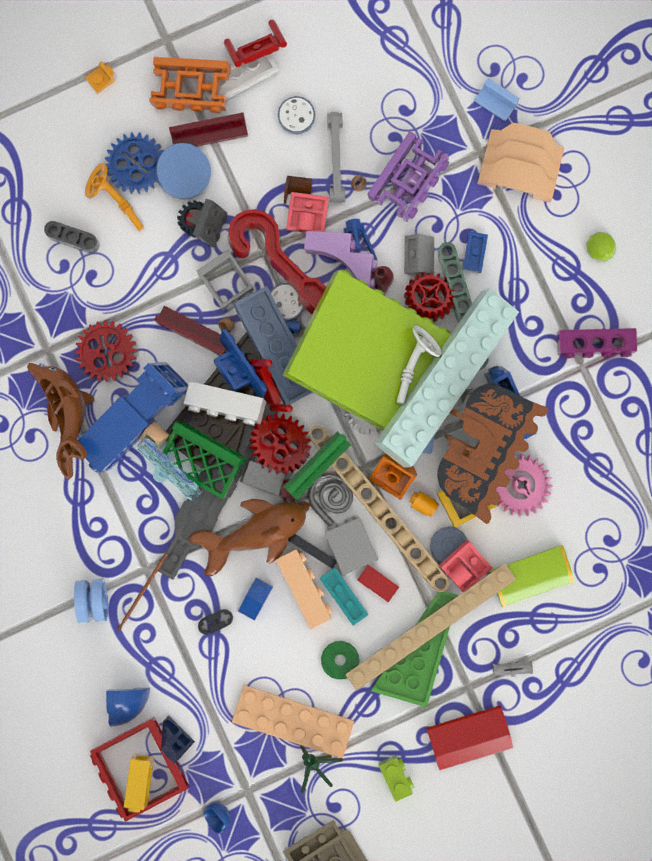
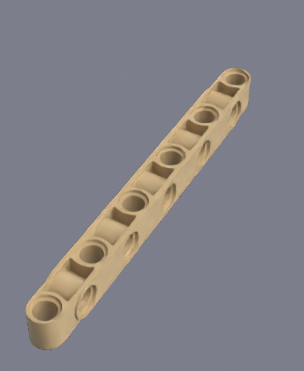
[309,425,449,592]

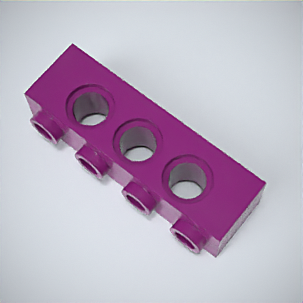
[557,328,637,358]

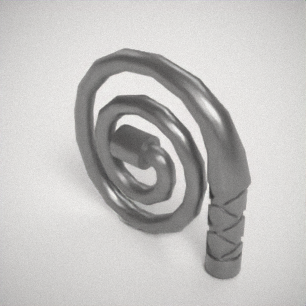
[308,473,353,526]

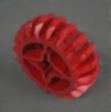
[404,271,456,322]

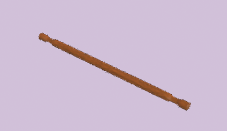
[117,552,168,631]

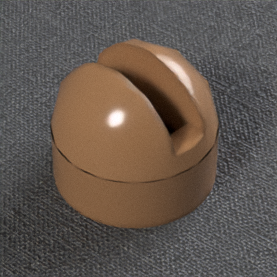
[351,175,367,191]
[218,317,235,333]

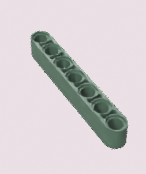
[437,242,489,370]

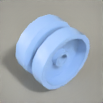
[74,579,108,623]

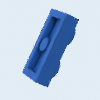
[462,231,488,273]

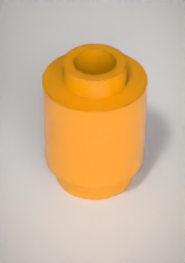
[409,491,439,517]

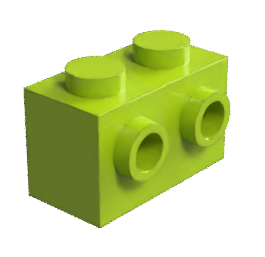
[378,755,414,802]

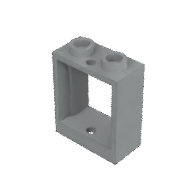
[196,250,254,311]

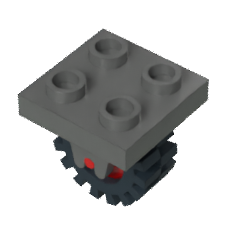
[177,199,227,248]

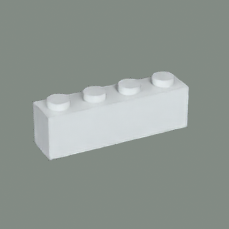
[184,381,266,426]

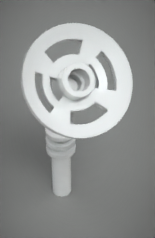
[396,326,442,405]

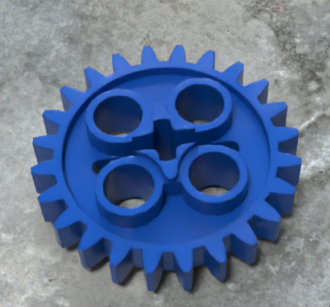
[105,132,164,194]

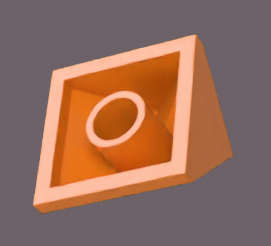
[368,454,417,500]

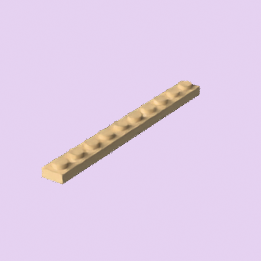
[345,564,516,691]

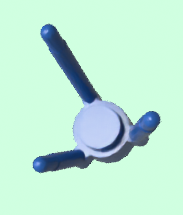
[343,219,377,260]

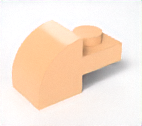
[140,422,170,455]

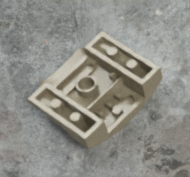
[282,820,367,861]

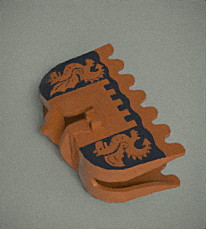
[437,384,548,524]

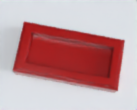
[357,565,399,602]

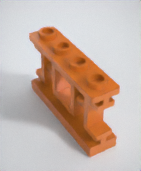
[149,57,231,113]

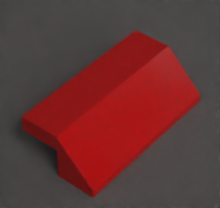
[427,705,513,770]

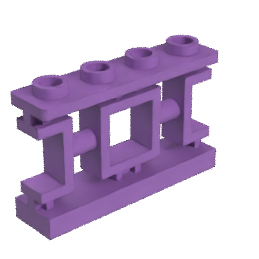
[367,131,450,222]

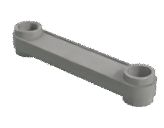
[327,112,345,203]

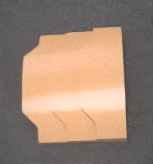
[477,123,564,203]

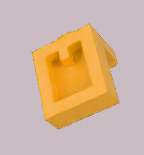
[85,61,115,94]

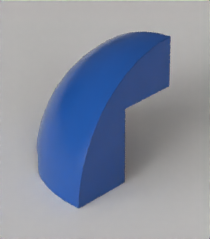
[106,688,150,727]

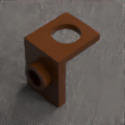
[283,176,312,204]

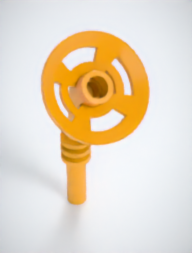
[85,163,144,231]

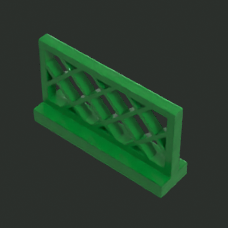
[158,421,247,499]
[283,431,351,500]

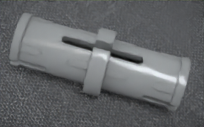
[493,661,533,677]

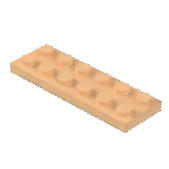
[232,685,354,758]

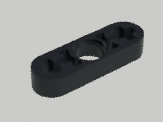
[288,534,337,569]

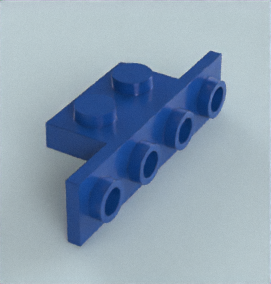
[213,329,267,398]

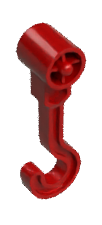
[228,209,326,315]

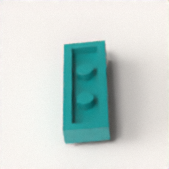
[319,567,369,626]

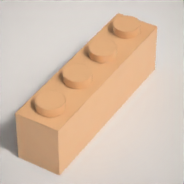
[276,549,333,629]

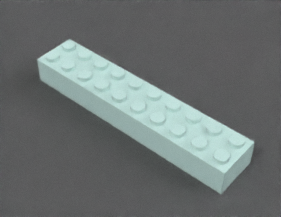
[374,288,519,468]

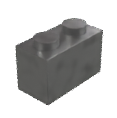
[240,458,285,495]

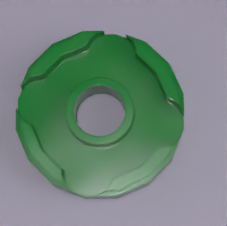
[321,641,359,679]

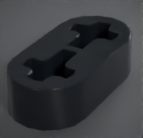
[198,609,233,635]

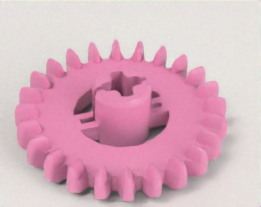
[496,454,553,517]

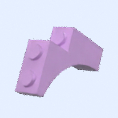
[304,231,377,290]

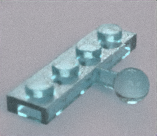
[135,438,202,501]

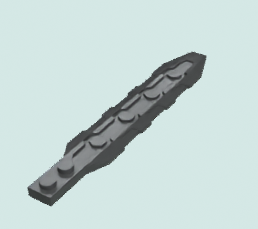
[158,393,280,580]

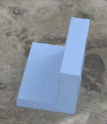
[474,78,520,122]

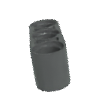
[44,221,100,253]

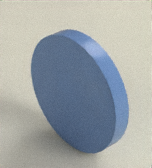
[155,143,211,199]

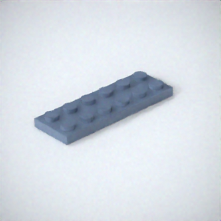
[233,286,312,405]

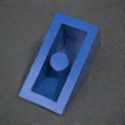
[238,578,273,621]

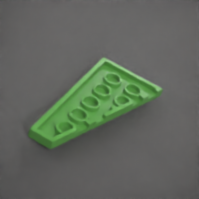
[371,591,459,707]

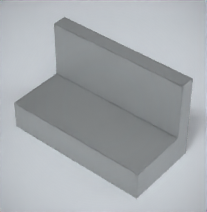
[404,234,434,275]

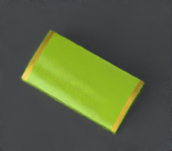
[489,545,574,607]

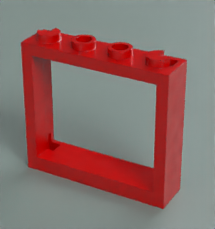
[90,717,190,822]

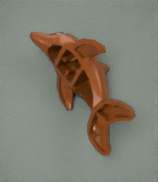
[27,363,95,480]
[188,499,310,576]

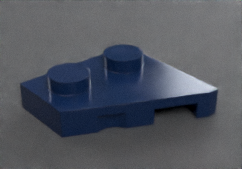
[161,716,195,763]

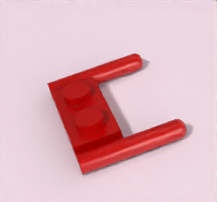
[224,19,287,67]
[249,359,293,412]

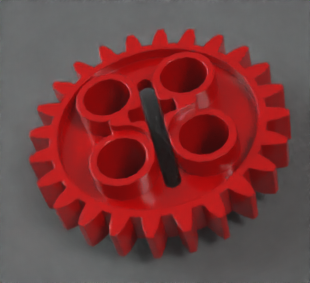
[75,320,138,383]
[249,413,312,475]

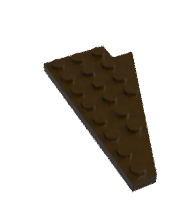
[166,332,260,472]

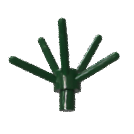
[300,745,343,794]

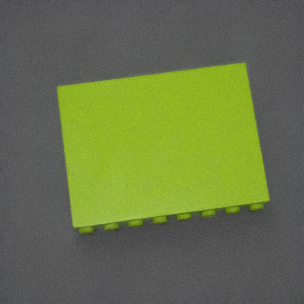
[283,270,451,431]

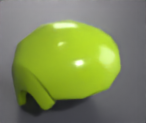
[586,232,616,262]

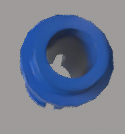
[285,319,301,334]

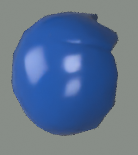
[203,802,231,834]

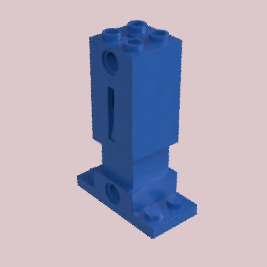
[78,362,188,473]

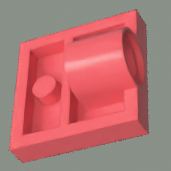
[286,192,329,233]
[439,540,492,592]

